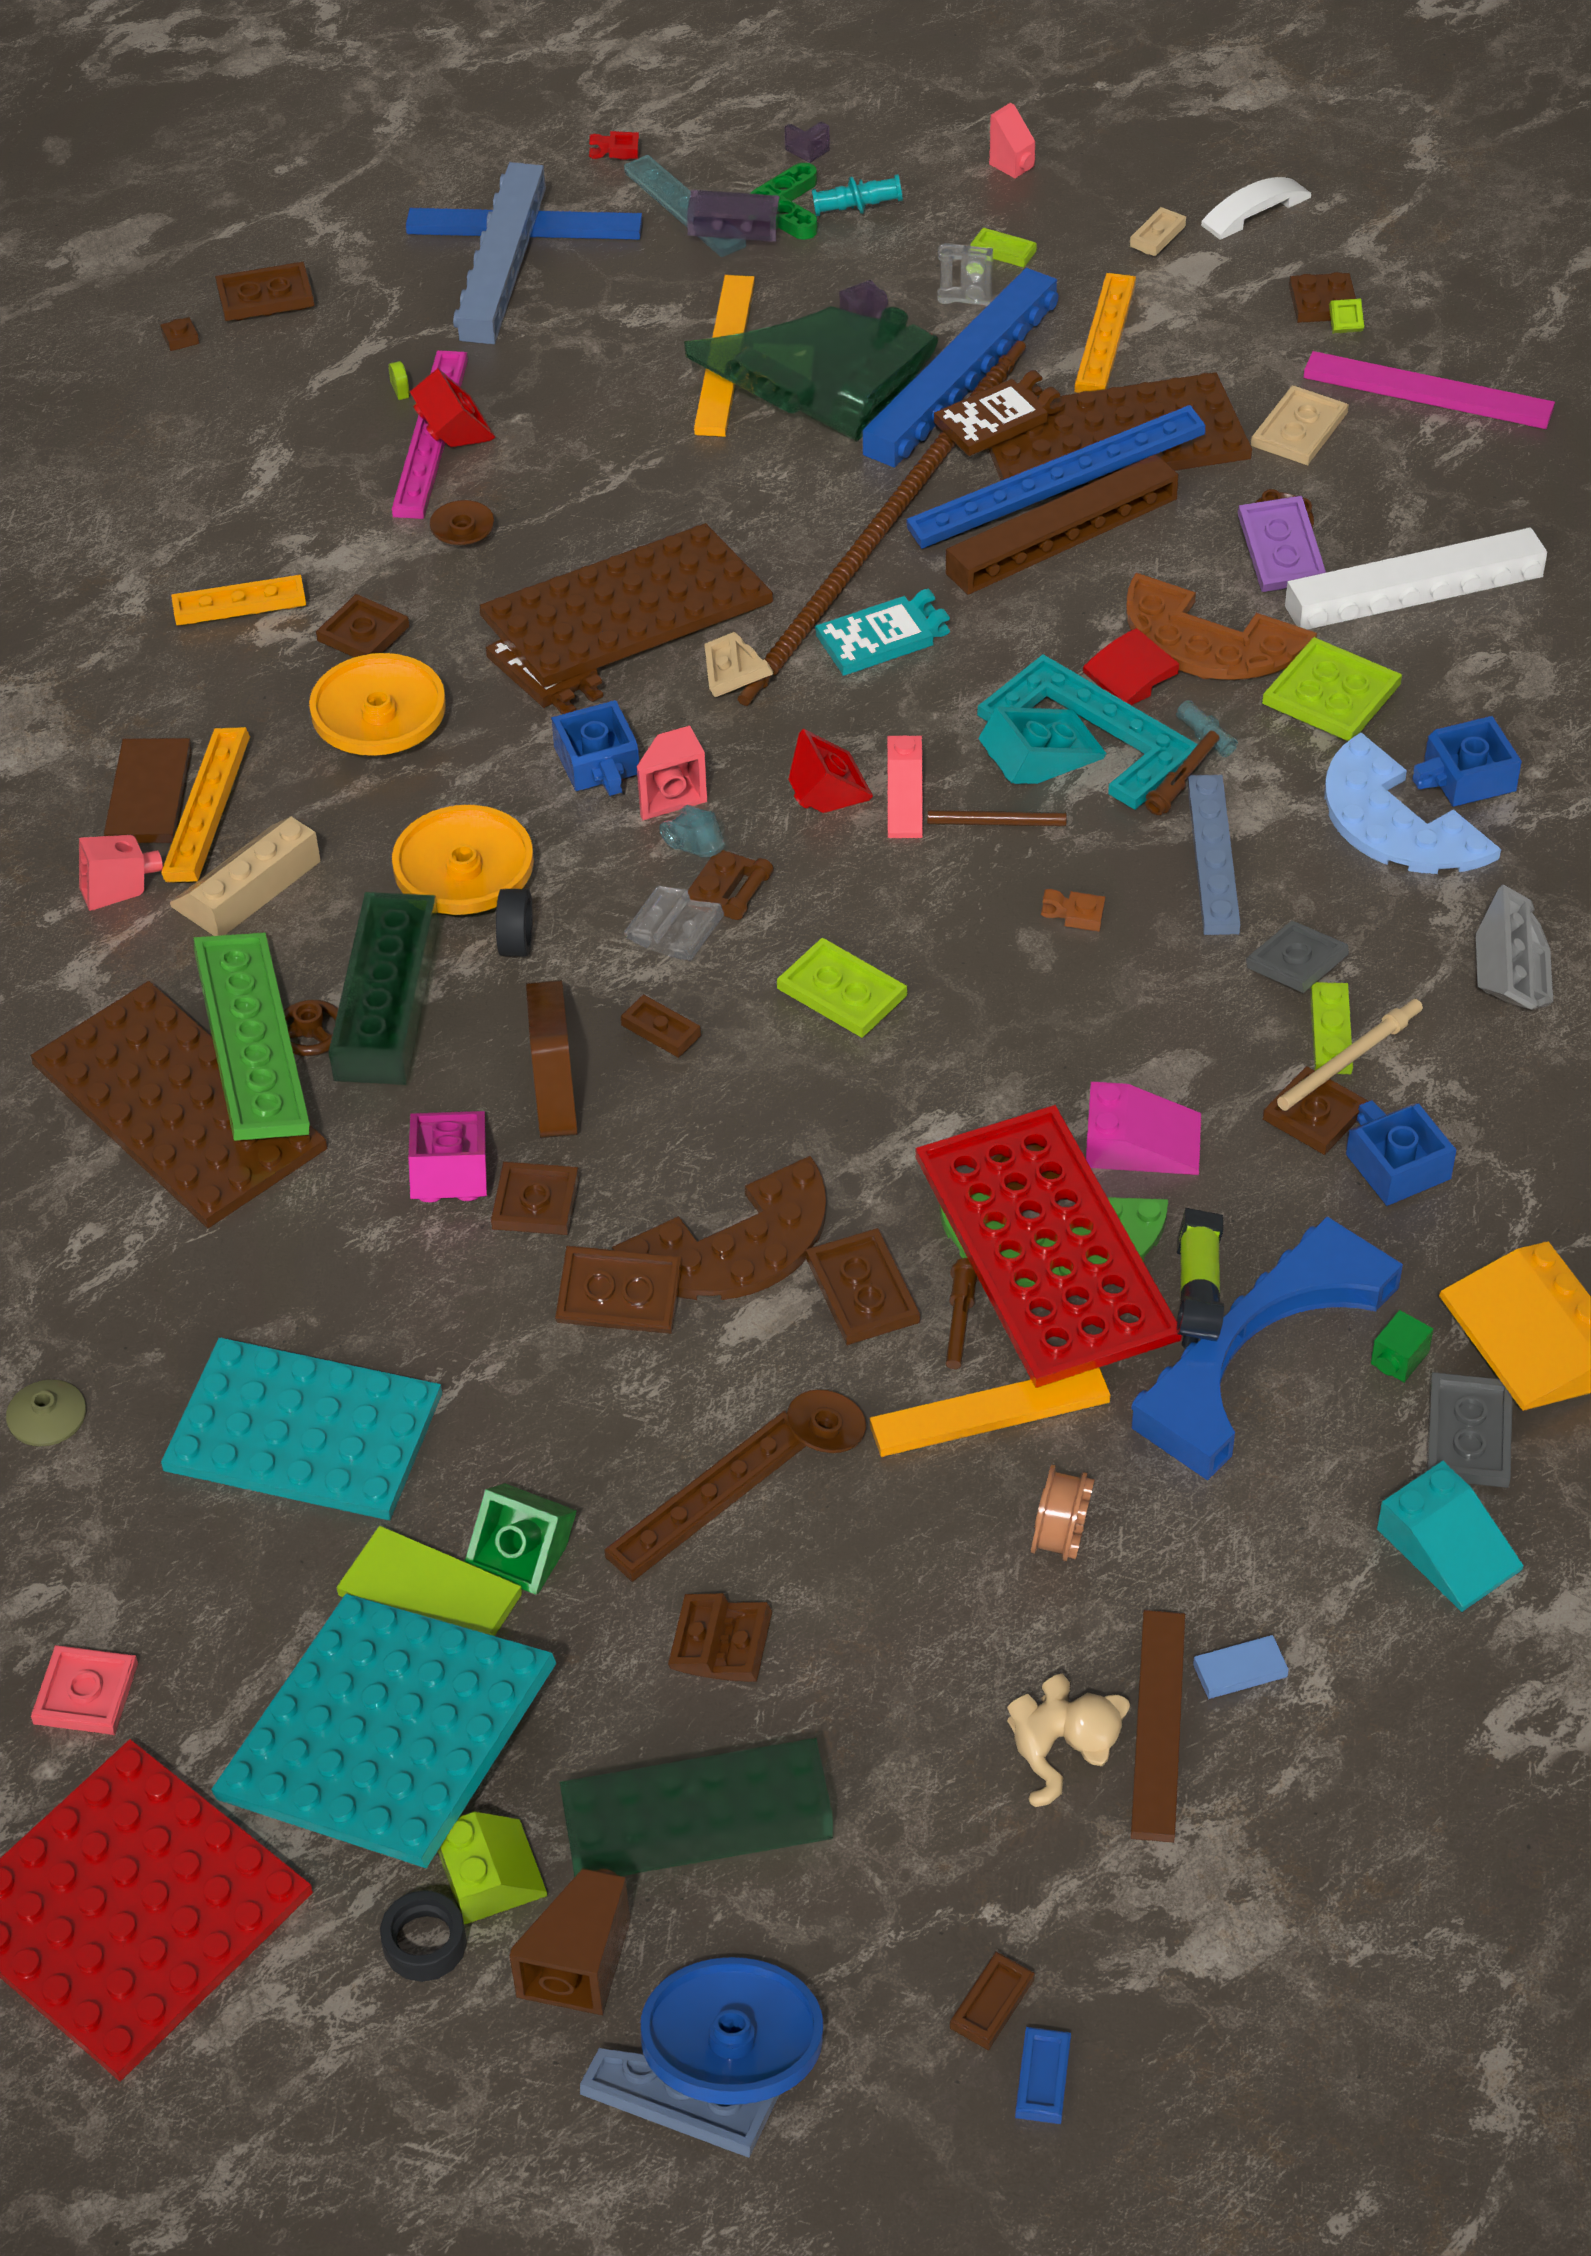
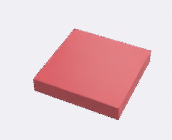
[31,1645,138,1735]

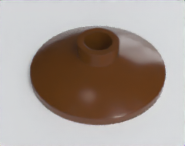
[430,500,494,545]
[787,1390,866,1453]

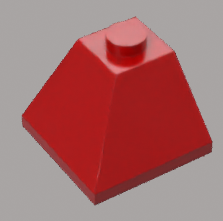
[788,728,873,813]

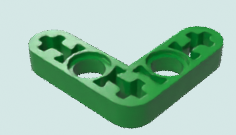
[749,163,817,240]

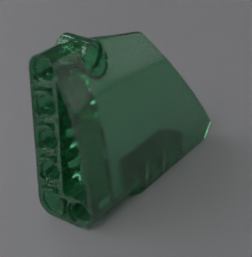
[684,306,938,442]

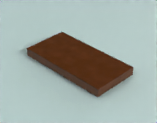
[104,738,191,843]

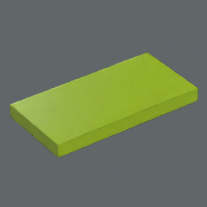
[337,1526,522,1636]

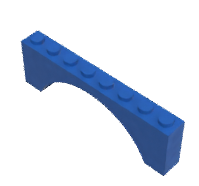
[1131,1217,1403,1481]

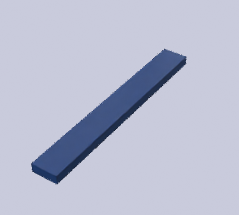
[406,208,643,240]

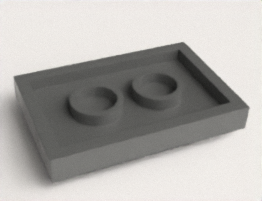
[1427,1372,1512,1488]

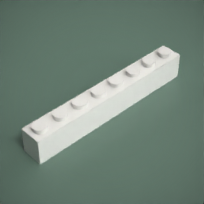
[1285,528,1547,630]

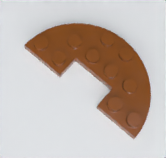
[1126,573,1317,680]

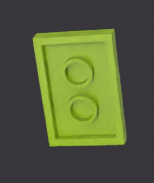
[777,938,907,1038]

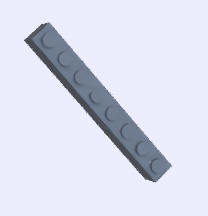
[453,162,546,344]

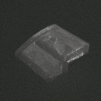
[624,886,724,961]

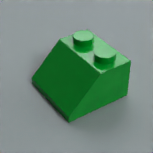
[464,1483,577,1595]

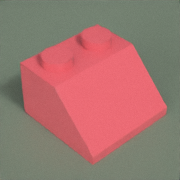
[637,726,707,820]

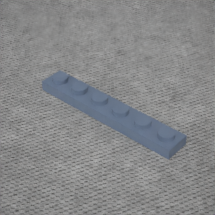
[1187,775,1240,935]

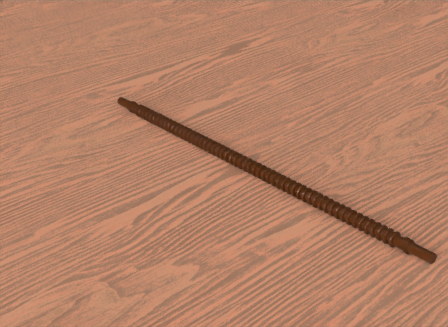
[738,340,1026,706]

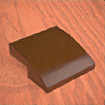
[668,1593,772,1682]

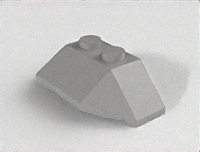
[1476,885,1553,1010]

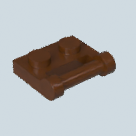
[686,848,774,920]

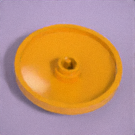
[309,653,446,755]
[392,805,534,915]

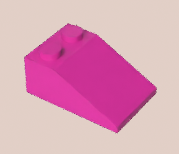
[1086,1082,1201,1175]
[408,1111,487,1202]

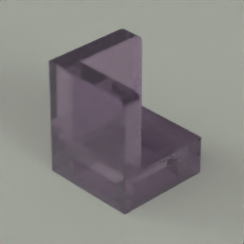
[784,122,830,163]

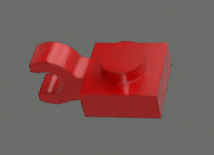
[589,131,639,160]

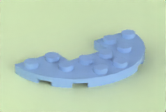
[1324,733,1501,874]

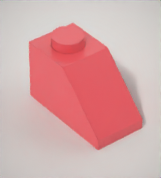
[989,103,1035,178]

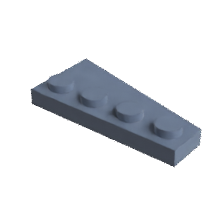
[580,2048,779,2158]

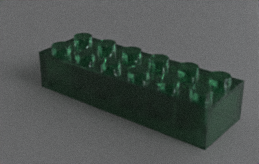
[329,892,440,1085]
[559,1738,833,1877]

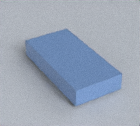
[1193,1635,1288,1699]

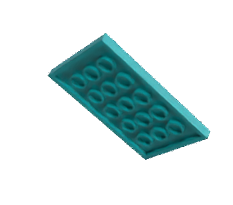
[161,1337,443,1521]

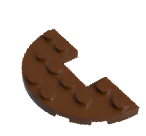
[612,1156,826,1300]

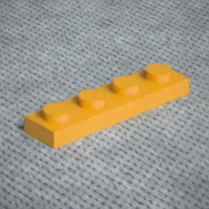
[171,575,306,626]

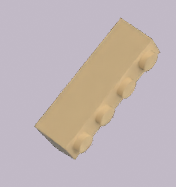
[170,816,321,936]

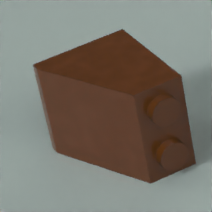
[509,1869,630,2016]

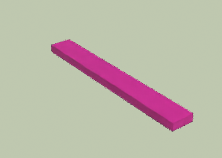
[392,350,468,519]
[1304,351,1555,429]

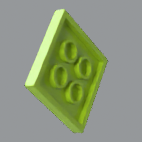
[1262,637,1402,741]

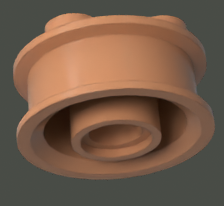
[1031,1464,1095,1562]

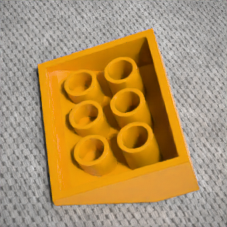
[1439,1241,1591,1411]

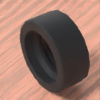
[496,889,533,956]
[380,1890,467,1982]

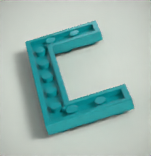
[977,654,1198,810]

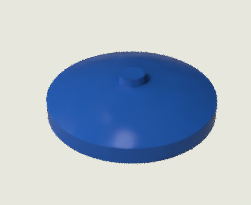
[641,1957,823,2105]

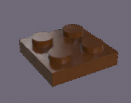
[1289,272,1356,323]
[316,594,410,657]
[1263,1066,1368,1155]
[491,1161,579,1235]

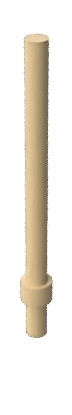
[1277,999,1423,1111]

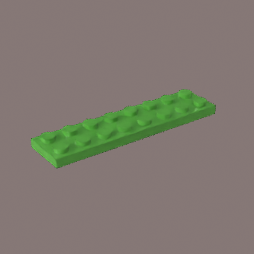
[194,933,310,1141]

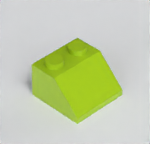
[438,1812,547,1925]

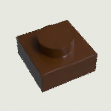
[160,317,199,351]

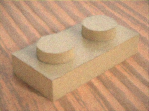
[1130,207,1186,256]

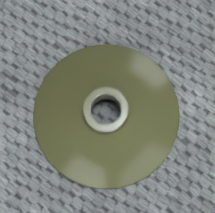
[6,1380,86,1447]

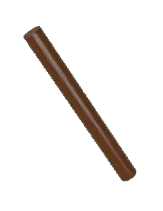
[927,810,1067,826]

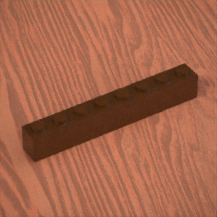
[946,454,1179,595]

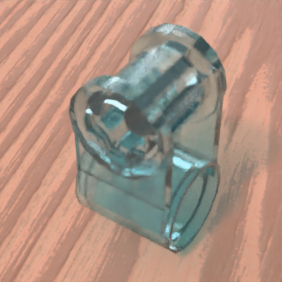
[659,805,725,857]

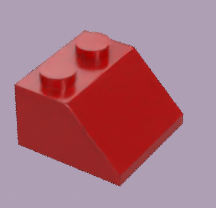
[410,368,495,447]

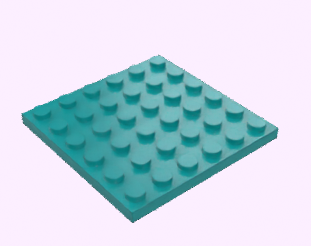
[211,1594,556,1869]

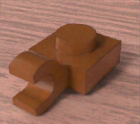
[1041,889,1105,932]

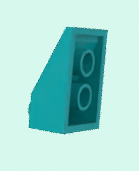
[978,707,1107,784]
[1377,1461,1524,1612]

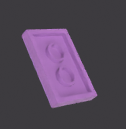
[1238,496,1326,592]

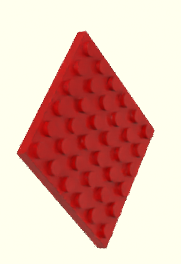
[0,1739,313,2082]

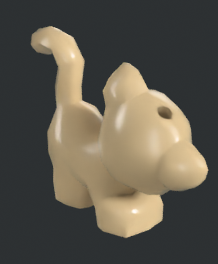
[1007,1673,1130,1807]

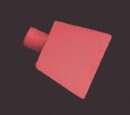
[79,835,163,911]

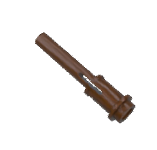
[1145,730,1220,815]
[946,1258,979,1370]

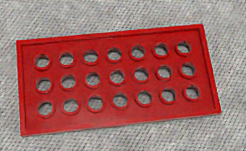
[915,1105,1182,1388]

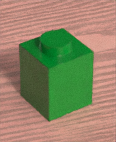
[1371,1310,1434,1383]

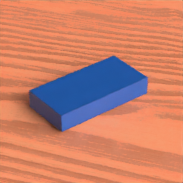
[1015,2027,1071,2124]

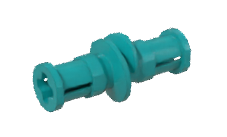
[812,174,903,216]

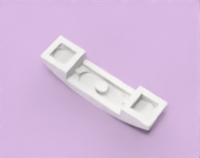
[1201,177,1311,240]

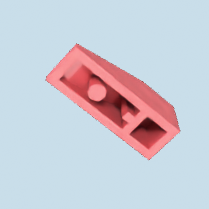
[887,735,922,838]

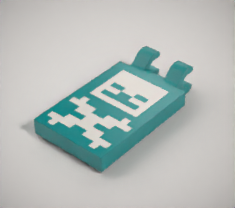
[815,589,950,676]

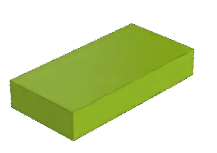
[970,228,1037,268]

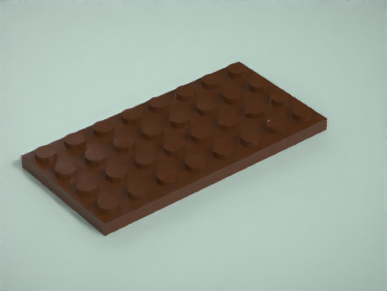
[988,372,1252,486]
[479,523,773,688]
[30,981,328,1229]

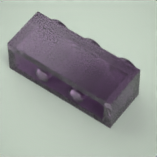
[687,190,779,242]

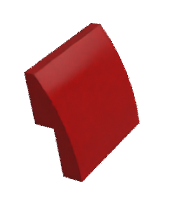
[1083,628,1179,705]

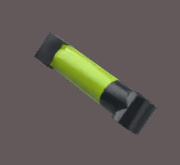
[1176,1208,1224,1349]

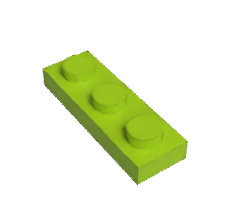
[1310,982,1353,1074]

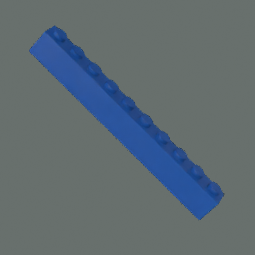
[863,268,1059,468]

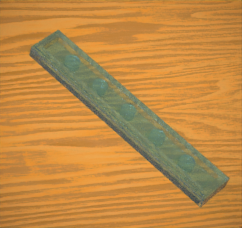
[624,155,746,257]

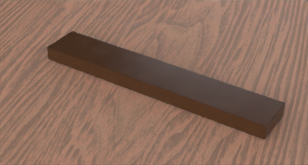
[604,1411,806,1582]
[1131,1610,1185,1843]

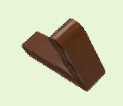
[526,980,578,1138]

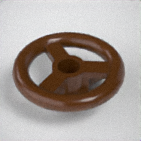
[283,1000,346,1056]

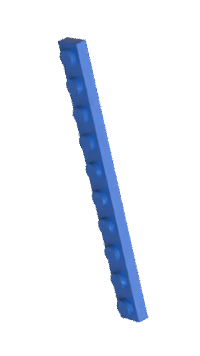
[907,405,1206,549]

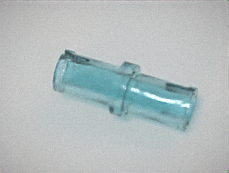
[1176,700,1238,757]

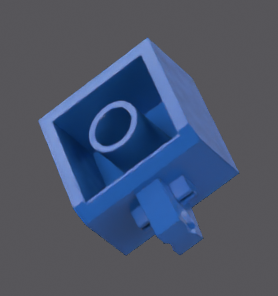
[551,700,639,796]
[1413,716,1522,807]
[1346,1100,1456,1206]

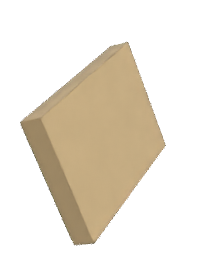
[1251,385,1349,465]

